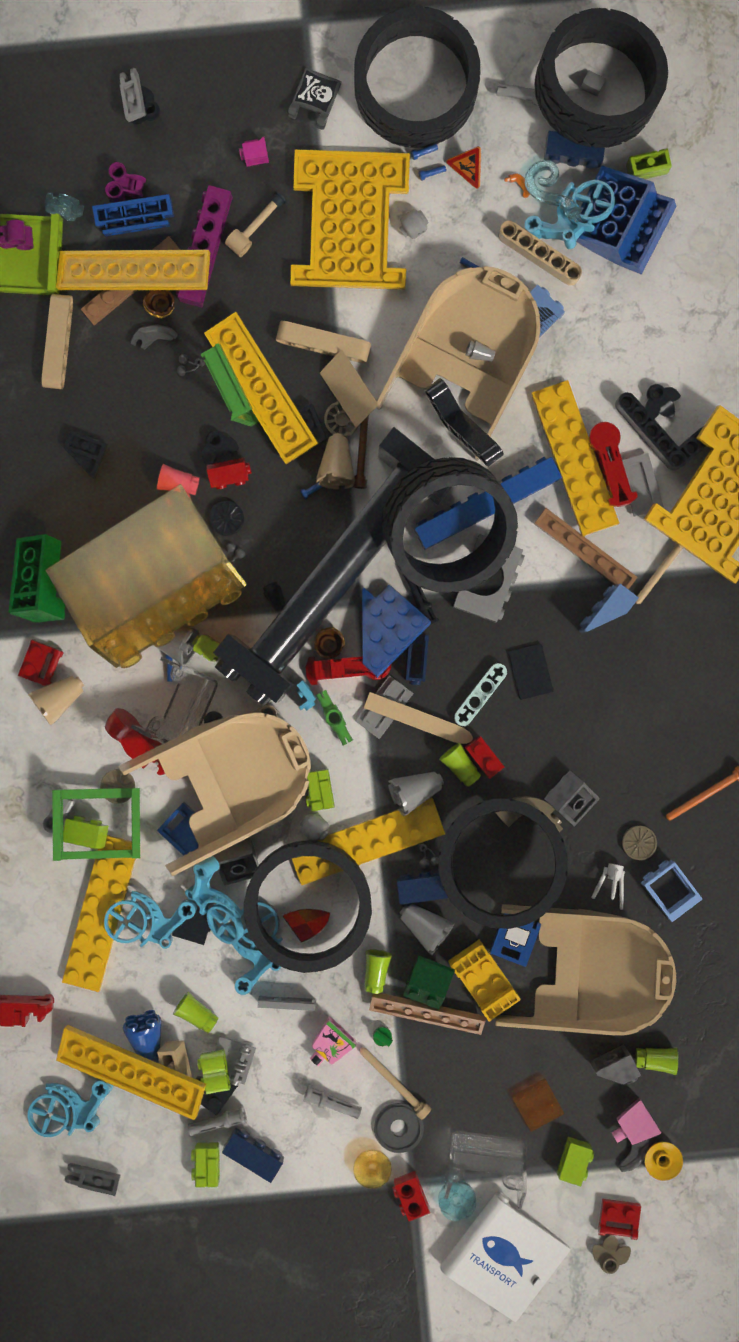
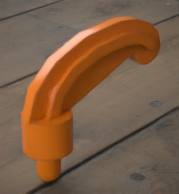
[504,174,530,198]

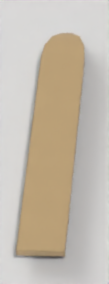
[364,692,473,744]

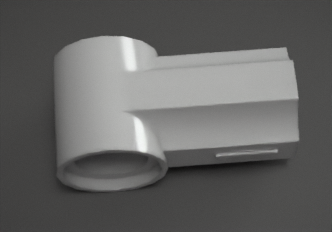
[43,799,75,833]

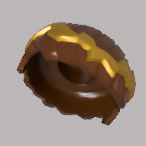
[143,290,175,318]
[314,627,345,659]

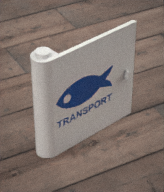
[440,1192,571,1322]

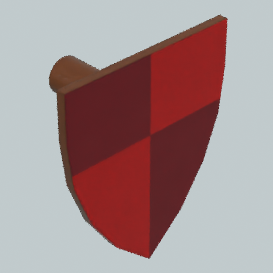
[282,909,330,943]

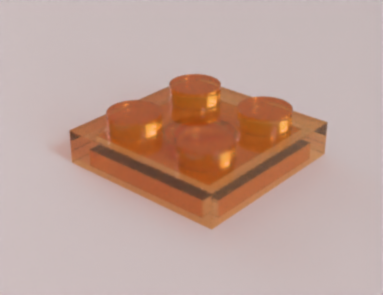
[512,1078,564,1132]

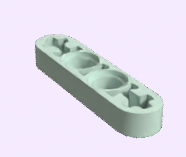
[454,663,507,726]

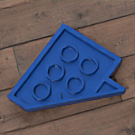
[362,585,431,678]

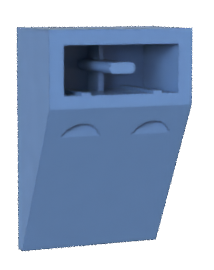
[579,584,639,633]

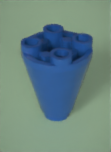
[123,1010,162,1063]

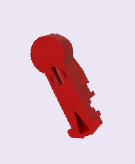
[588,422,638,507]
[305,656,391,686]
[105,708,165,775]
[0,994,54,1027]

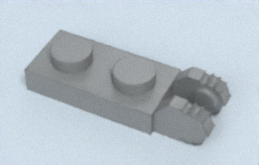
[119,68,146,122]

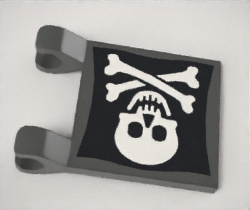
[288,68,342,130]

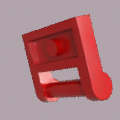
[18,640,64,686]
[598,1198,641,1240]

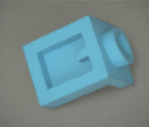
[296,680,317,711]

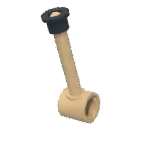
[225,191,286,257]

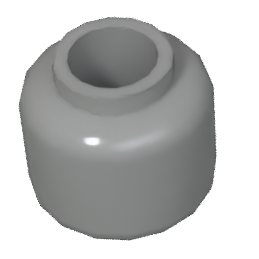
[399,209,429,239]
[300,813,329,841]

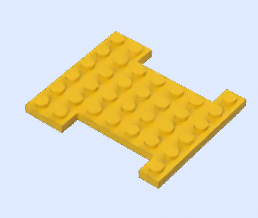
[290,150,410,290]
[643,405,739,583]

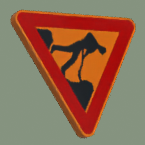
[446,146,481,189]

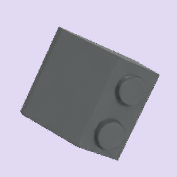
[213,837,259,886]

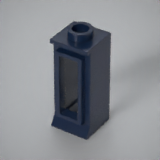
[405,635,429,685]

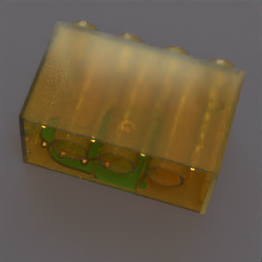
[46,484,247,668]

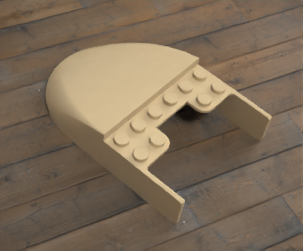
[376,266,540,461]
[118,713,311,876]
[495,904,676,1035]

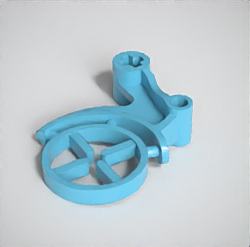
[524,180,615,249]
[185,856,244,944]
[104,891,197,949]
[228,902,283,995]
[28,1079,114,1137]

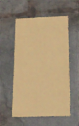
[320,349,379,427]

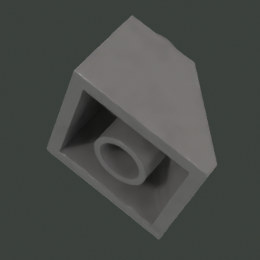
[544,771,600,827]
[590,1044,641,1084]

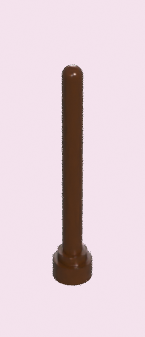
[352,415,369,489]

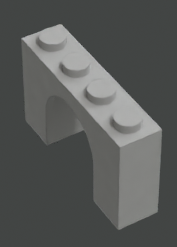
[453,534,525,623]

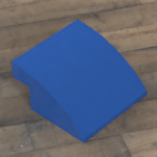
[574,166,677,275]

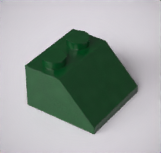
[403,956,455,1009]

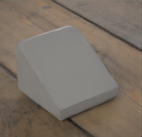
[580,70,606,97]

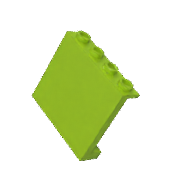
[0,213,63,295]

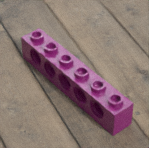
[176,185,233,308]

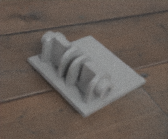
[215,1037,256,1086]

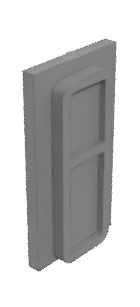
[622,453,664,517]
[355,675,414,739]

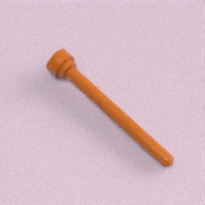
[666,765,739,821]

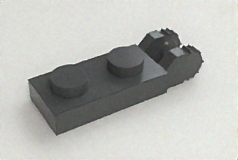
[64,1163,121,1196]

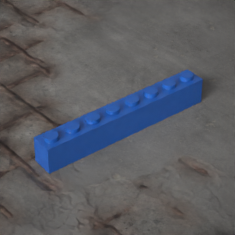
[414,457,562,550]

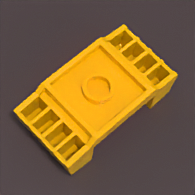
[448,939,521,1022]

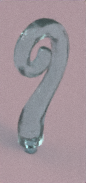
[525,160,581,222]

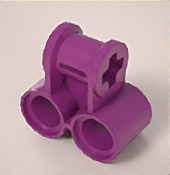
[105,162,146,203]
[0,220,34,250]

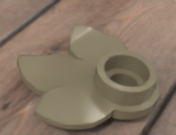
[592,1235,631,1274]

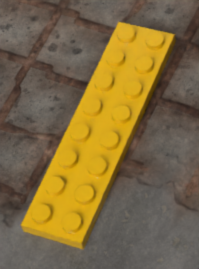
[56,250,210,290]
[204,312,318,464]
[531,380,619,537]
[292,798,445,886]
[62,835,136,992]
[56,1025,206,1120]

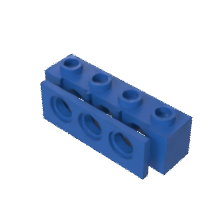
[92,194,174,237]

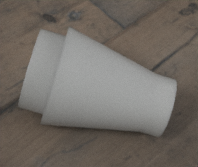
[465,340,495,362]

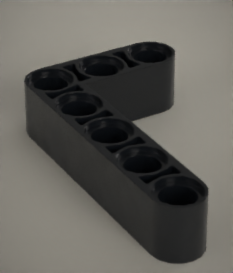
[424,378,504,467]
[615,392,706,470]

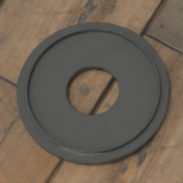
[374,1103,424,1153]

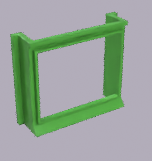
[201,343,259,427]
[52,788,140,861]

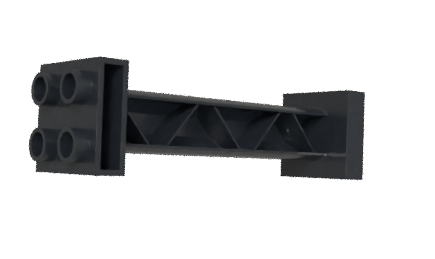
[213,427,452,706]

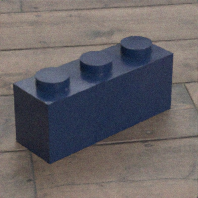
[544,131,605,169]
[397,870,455,904]
[222,1127,284,1183]

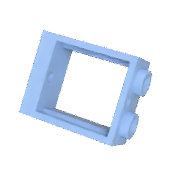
[640,860,702,922]

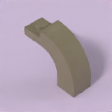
[495,796,563,832]

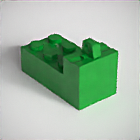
[8,534,66,623]

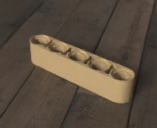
[499,221,582,286]
[42,294,73,389]
[276,321,371,363]

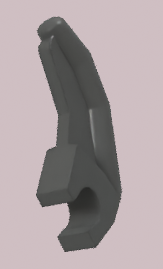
[130,324,178,350]
[619,1139,649,1172]

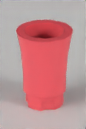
[157,464,200,495]

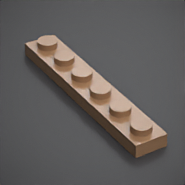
[81,236,180,326]
[534,508,638,589]
[369,993,486,1035]

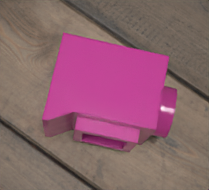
[239,137,269,167]

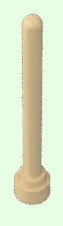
[635,544,683,604]
[360,1047,432,1120]

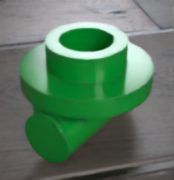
[373,1027,393,1047]

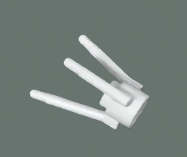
[592,863,625,910]

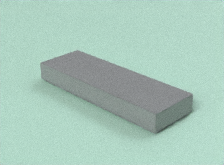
[257,996,316,1011]

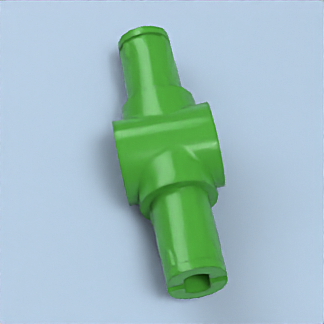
[315,690,353,746]

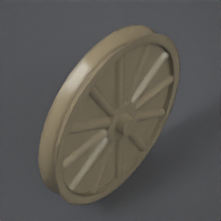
[100,769,135,804]
[622,826,657,860]

